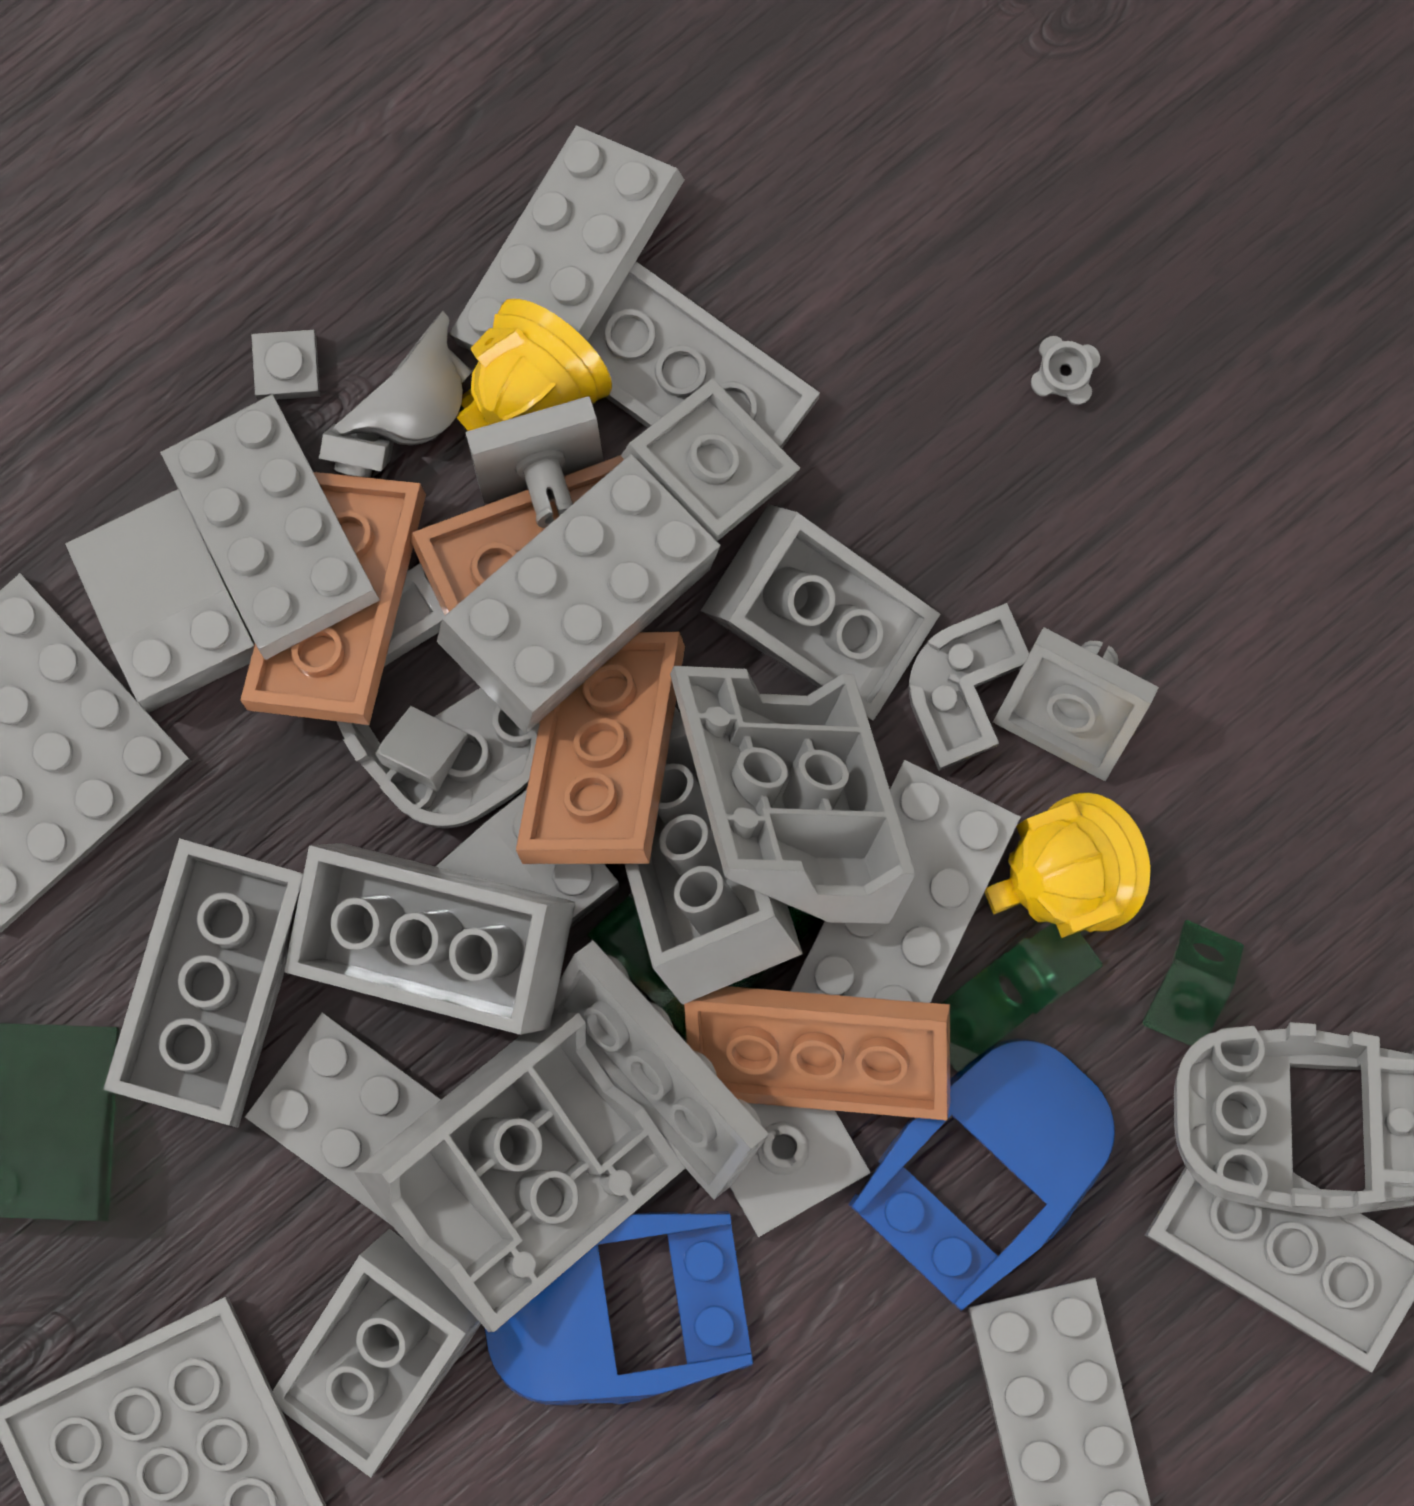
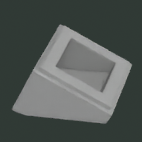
[375,706,468,792]

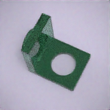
[1143,920,1244,1046]
[997,923,1103,1015]
[941,952,1046,1071]

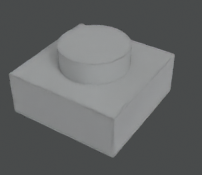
[251,330,320,401]
[319,424,394,477]

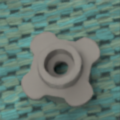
[1031,336,1100,405]

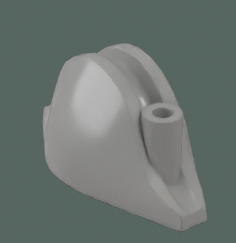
[330,311,473,446]

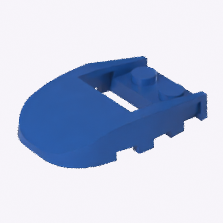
[848,1039,1115,1311]
[485,1211,753,1405]

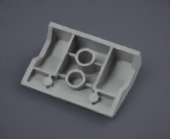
[670,666,916,924]
[354,1013,685,1332]

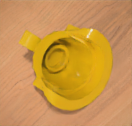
[457,299,612,431]
[984,793,1150,938]

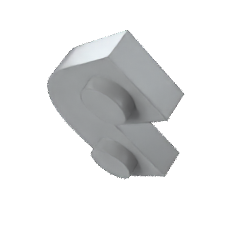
[909,603,1029,771]

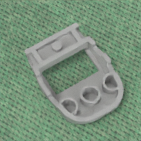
[337,563,540,828]
[1174,1022,1414,1217]

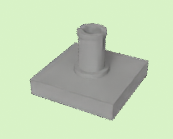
[621,378,800,541]
[465,396,604,528]
[993,627,1159,781]
[730,1103,871,1237]

